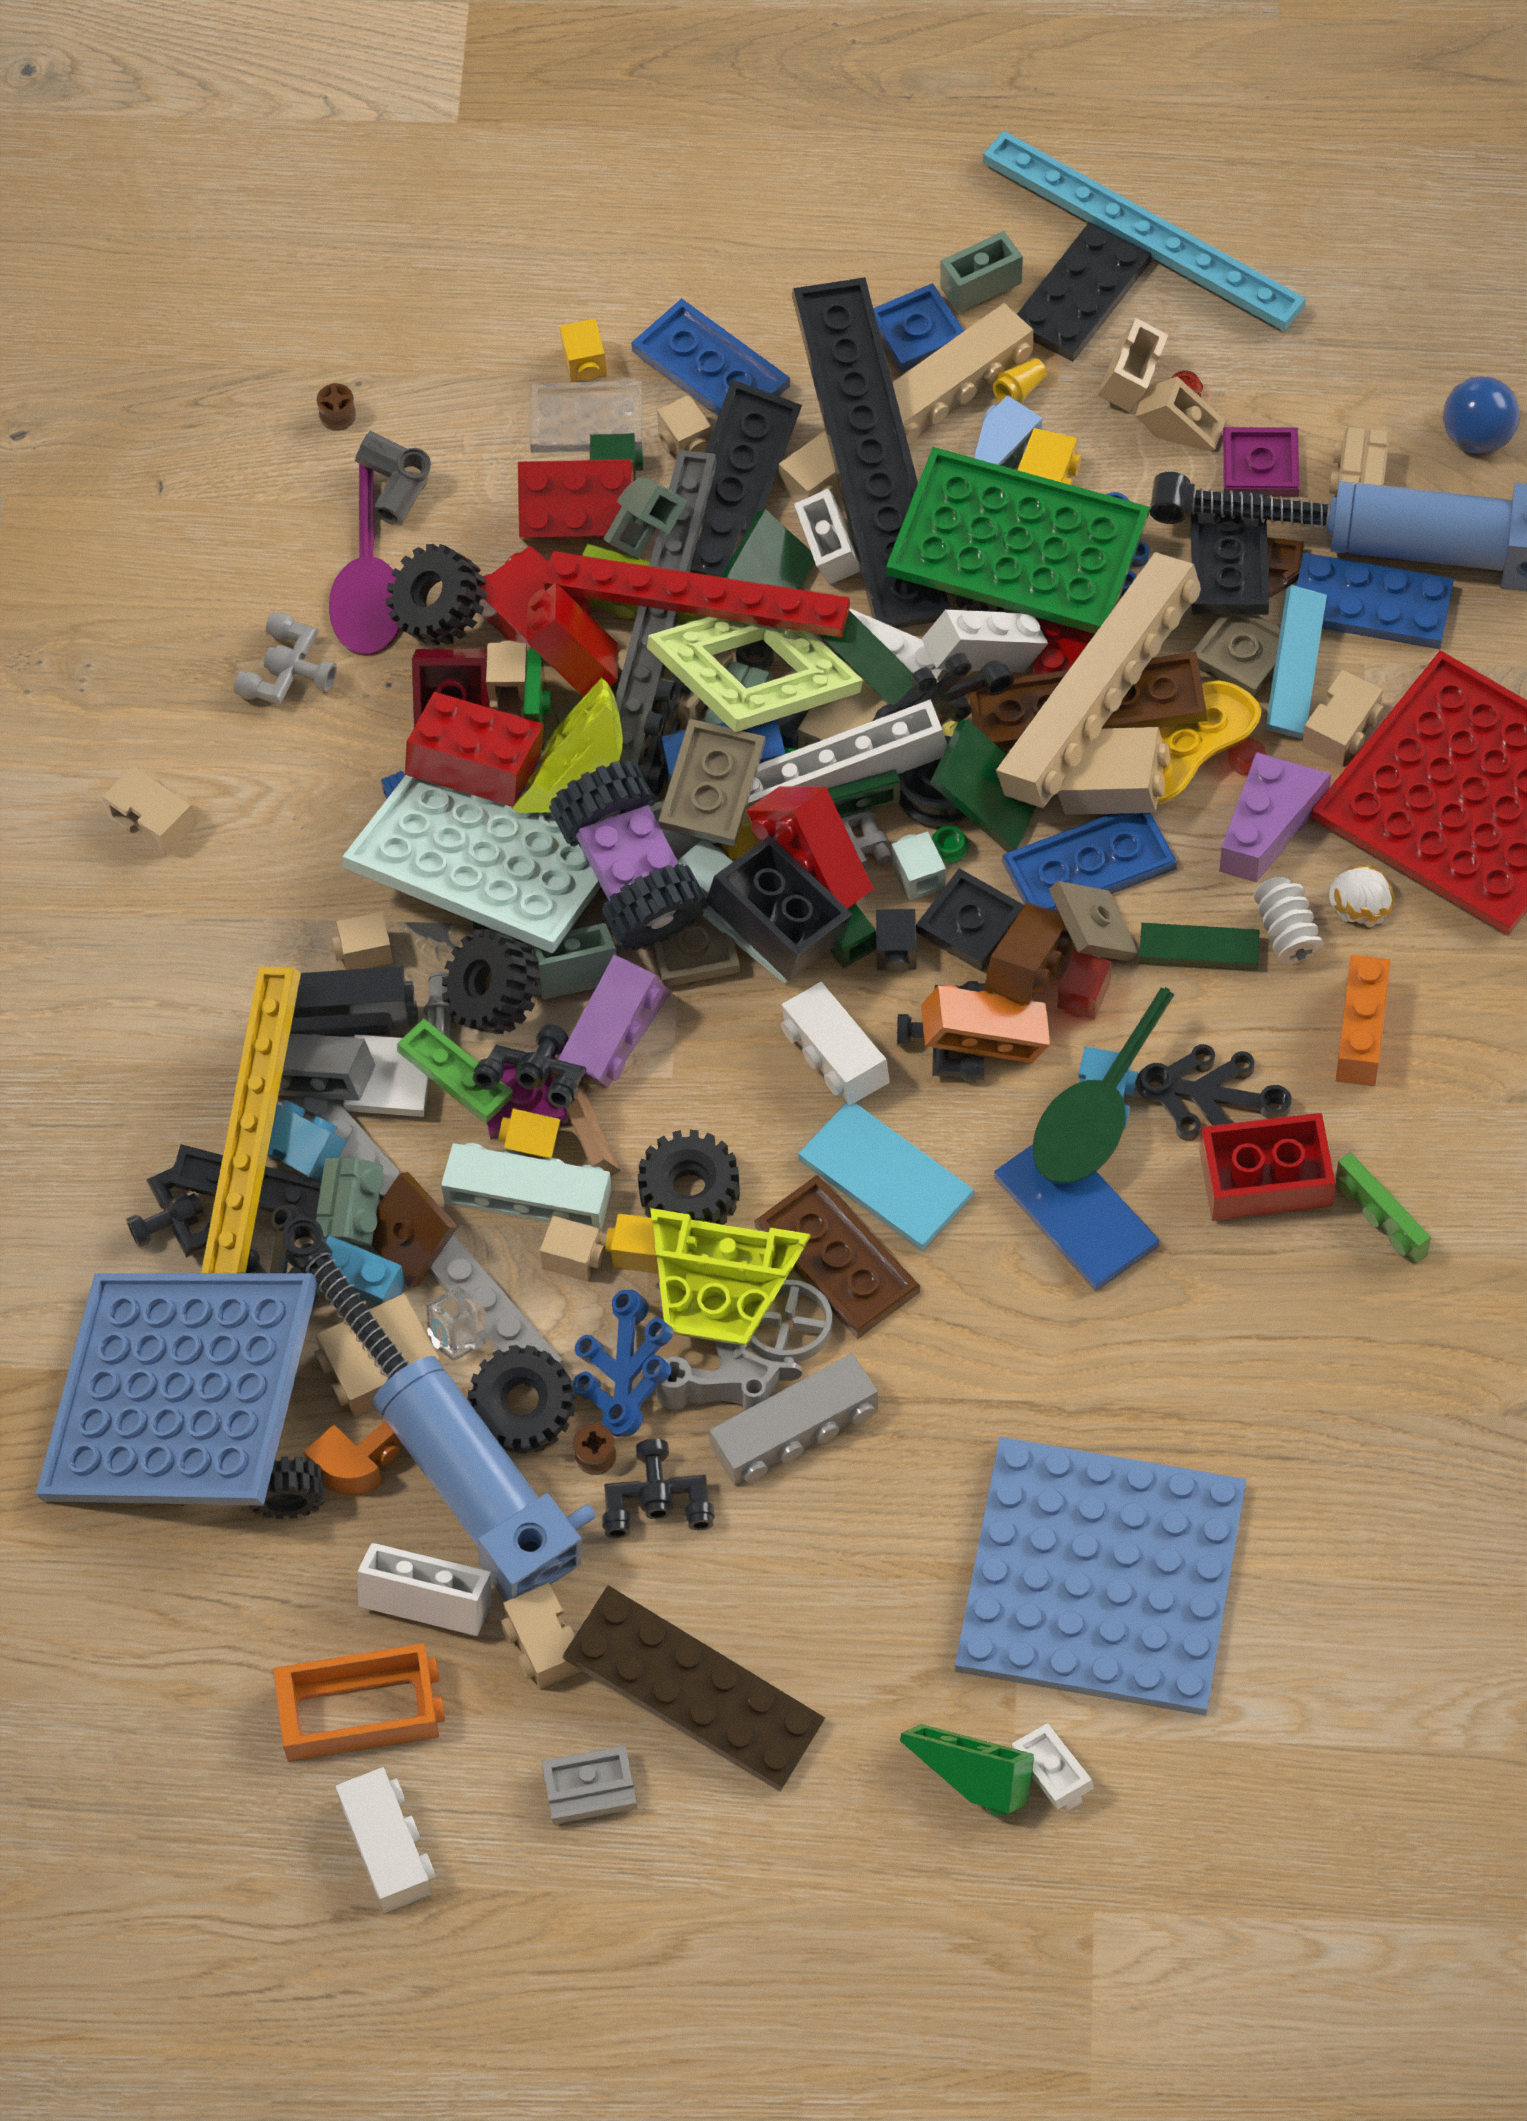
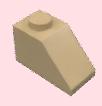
[1135,377,1226,451]

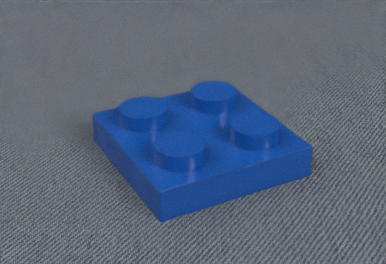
[873,283,964,372]

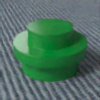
[931,826,969,864]

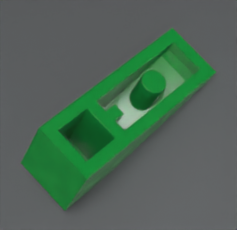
[900,1724,1034,1816]

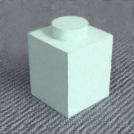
[892,831,946,901]

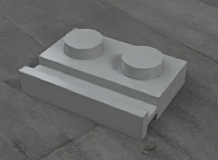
[541,1745,637,1825]

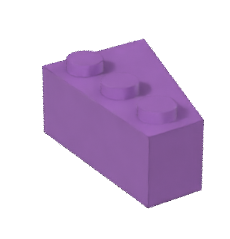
[1219,752,1331,882]
[558,954,671,1088]

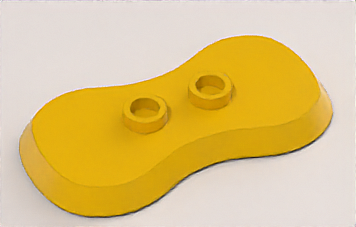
[1157,680,1261,806]

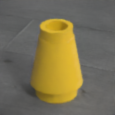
[993,358,1047,404]

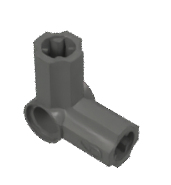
[355,431,431,525]

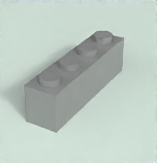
[709,1353,878,1486]

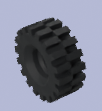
[386,544,487,646]
[442,930,541,1034]
[638,1129,740,1225]
[468,1345,576,1453]

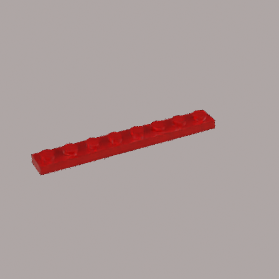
[543,551,850,638]

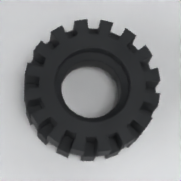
[249,1456,324,1519]

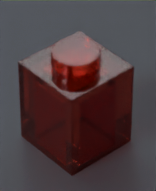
[1057,950,1112,1020]

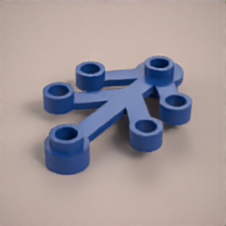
[572,1289,673,1437]

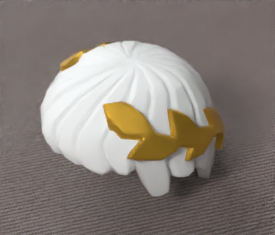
[1329,865,1395,927]

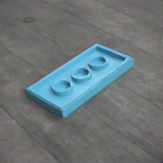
[798,1102,974,1252]

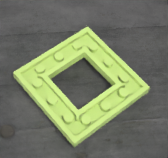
[647,617,863,732]

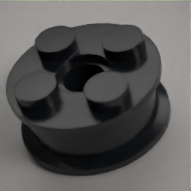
[898,735,967,826]

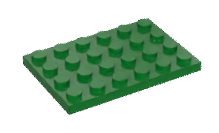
[886,447,1150,634]

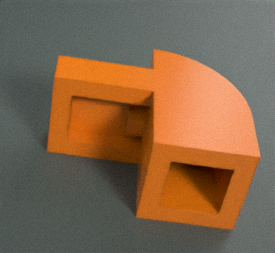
[303,1421,402,1495]

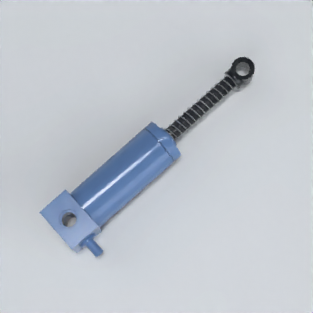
[1150,472,1527,591]
[283,1216,596,1601]

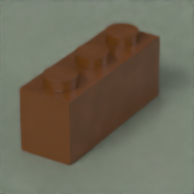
[984,902,1072,1005]

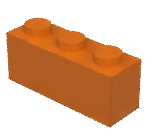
[1335,955,1391,1086]
[921,985,1050,1063]

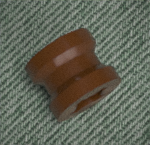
[316,383,356,431]
[573,1424,616,1475]

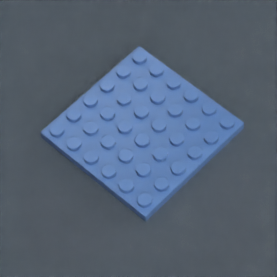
[36,1273,318,1506]
[955,1437,1246,1716]

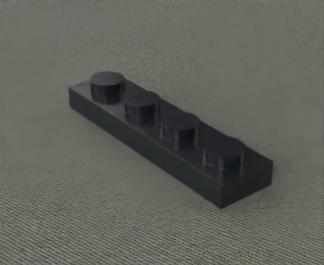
[170,1144,322,1220]

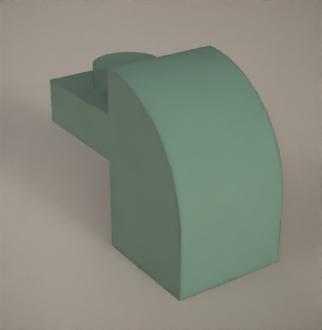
[604,477,688,559]

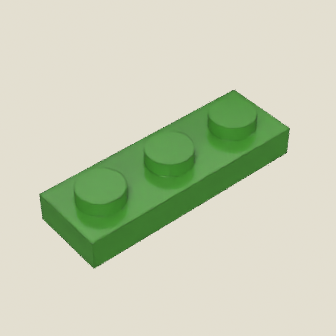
[397,1019,513,1124]
[1335,1152,1431,1264]

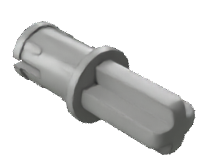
[423,971,453,1039]

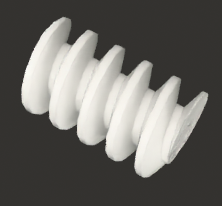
[1253,877,1324,965]

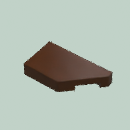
[1267,537,1304,598]

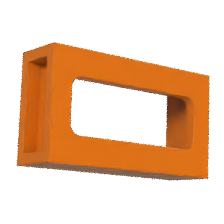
[273,1643,445,1762]

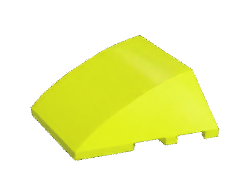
[512,678,623,813]
[650,1208,811,1346]

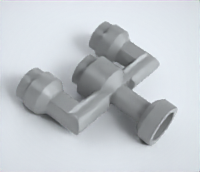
[234,612,337,705]

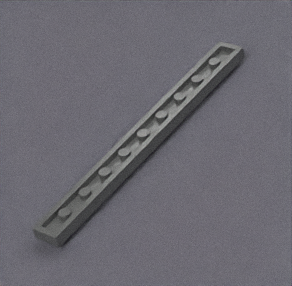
[615,450,717,767]

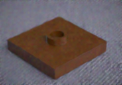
[371,1172,458,1288]

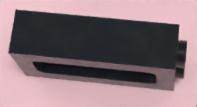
[290,966,418,1038]

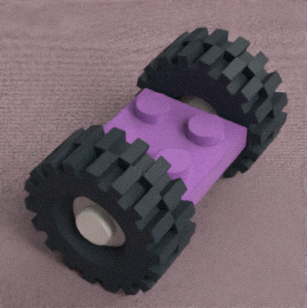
[549,760,708,950]

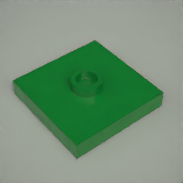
[524,648,551,750]

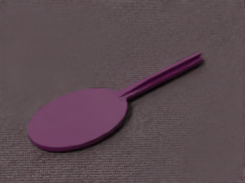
[329,464,400,656]

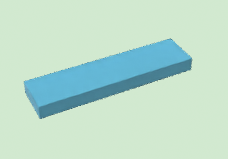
[1265,585,1327,739]

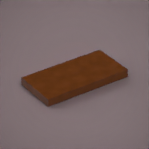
[754,1175,920,1339]

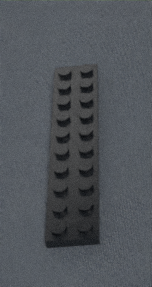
[792,277,950,629]

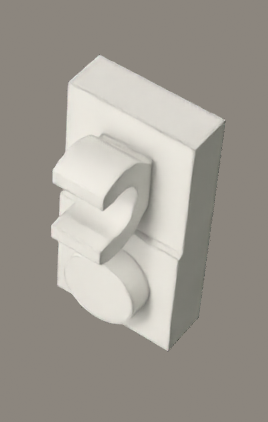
[1011,1723,1094,1812]

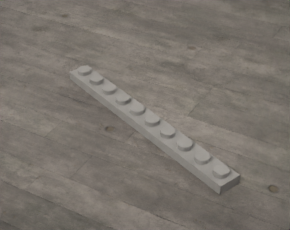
[291,1097,564,1391]

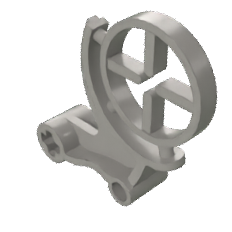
[655,1280,832,1411]

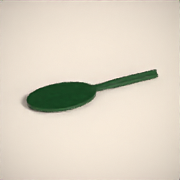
[1033,987,1175,1184]

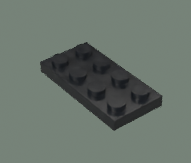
[1017,222,1151,362]
[703,379,802,532]
[1190,492,1269,615]

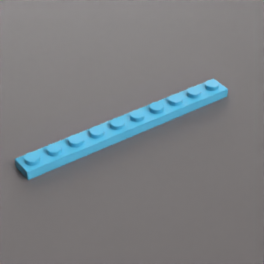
[983,131,1306,332]

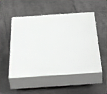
[344,1035,430,1117]

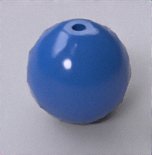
[1442,376,1521,454]

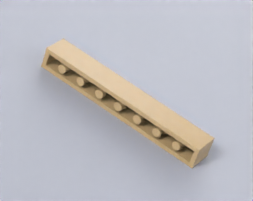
[779,303,1033,502]
[996,552,1201,808]

